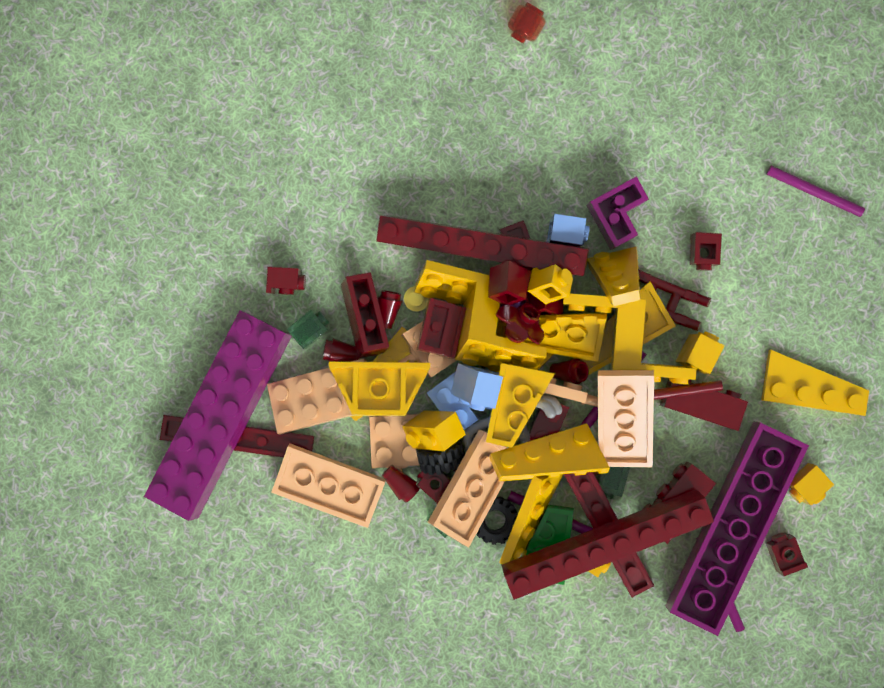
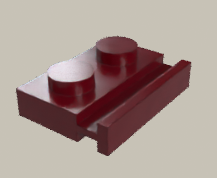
[417,298,467,359]

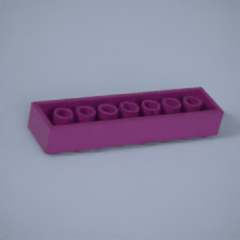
[144,310,292,521]
[665,421,809,636]

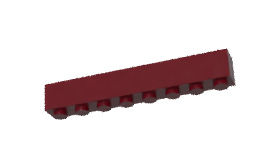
[376,215,590,276]
[501,489,714,600]

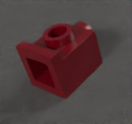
[690,232,722,271]
[266,267,306,295]
[417,471,451,504]
[766,532,808,576]

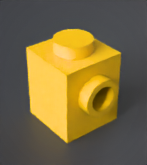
[789,463,834,505]

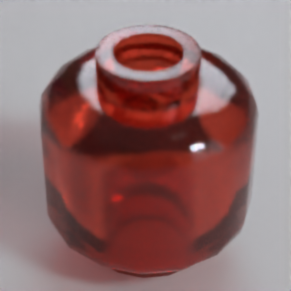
[507,2,546,44]

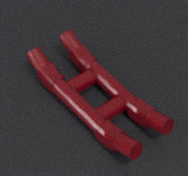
[638,269,711,331]

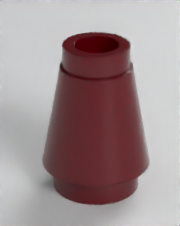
[378,290,403,329]
[323,338,360,363]
[549,358,589,384]
[381,465,420,503]

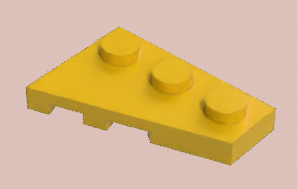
[486,362,555,448]

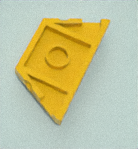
[329,362,431,416]

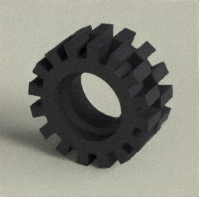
[416,439,465,475]
[477,496,518,545]

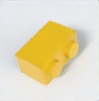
[675,331,725,374]
[402,410,466,451]

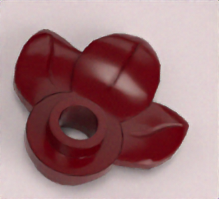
[495,304,544,345]

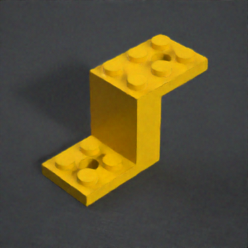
[414,260,547,372]
[563,294,697,384]

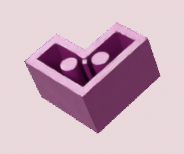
[586,176,649,250]

